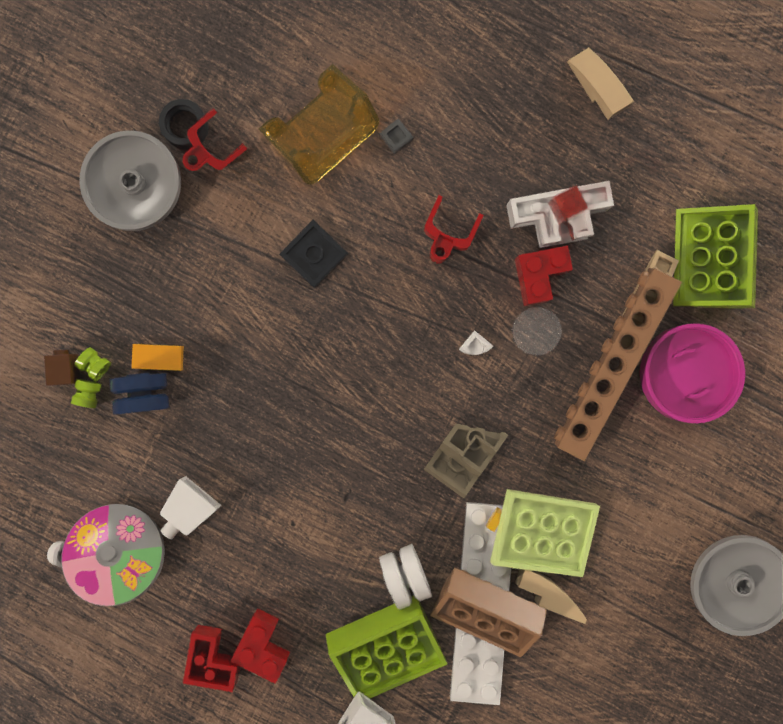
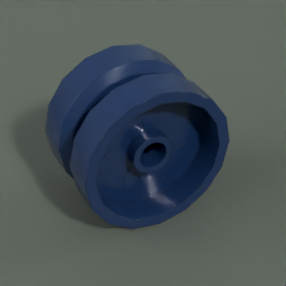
[109,373,170,415]

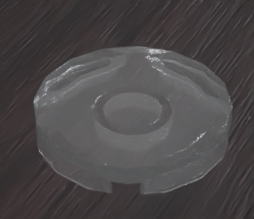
[512,307,562,356]

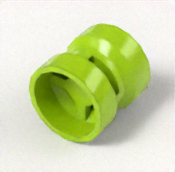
[75,347,111,381]
[71,379,102,408]

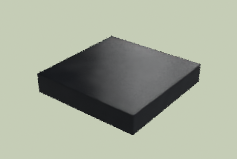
[279,220,348,289]

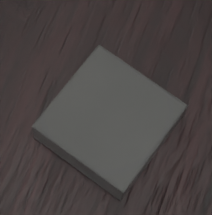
[379,118,414,154]

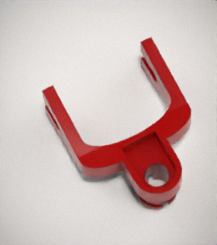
[182,108,247,171]
[424,195,484,264]

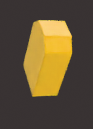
[485,507,502,532]

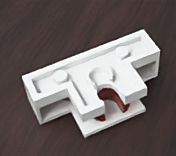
[507,181,614,248]

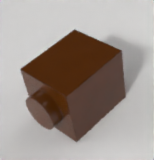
[44,350,80,386]

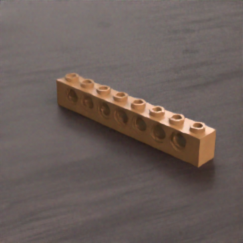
[554,268,682,461]

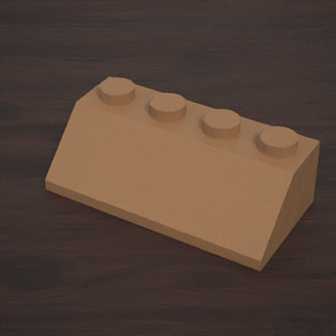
[430,567,546,657]

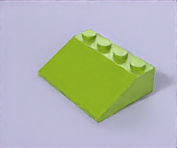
[673,204,758,308]
[325,595,447,699]

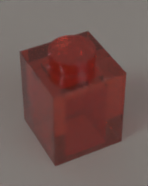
[548,185,588,225]

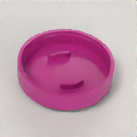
[640,324,745,423]

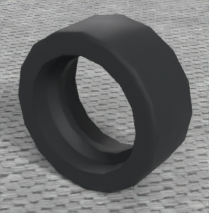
[158,99,209,150]

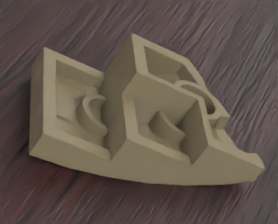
[424,424,508,498]

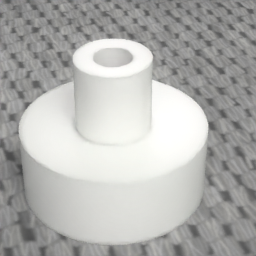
[47,541,65,567]

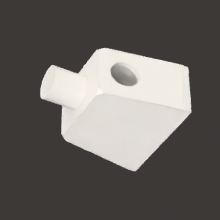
[160,476,221,539]
[338,692,396,724]

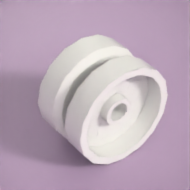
[379,544,432,610]

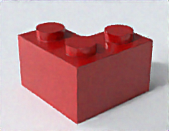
[515,246,573,307]
[230,608,290,684]
[183,625,240,692]

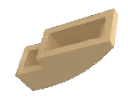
[568,48,634,120]
[515,569,587,624]

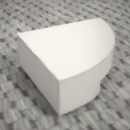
[459,331,493,355]

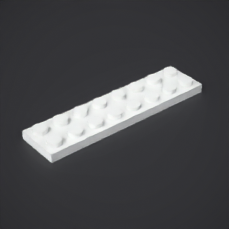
[450,502,511,705]

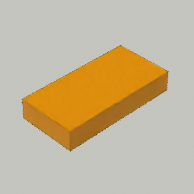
[132,344,184,371]

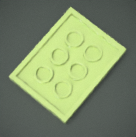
[490,489,600,577]

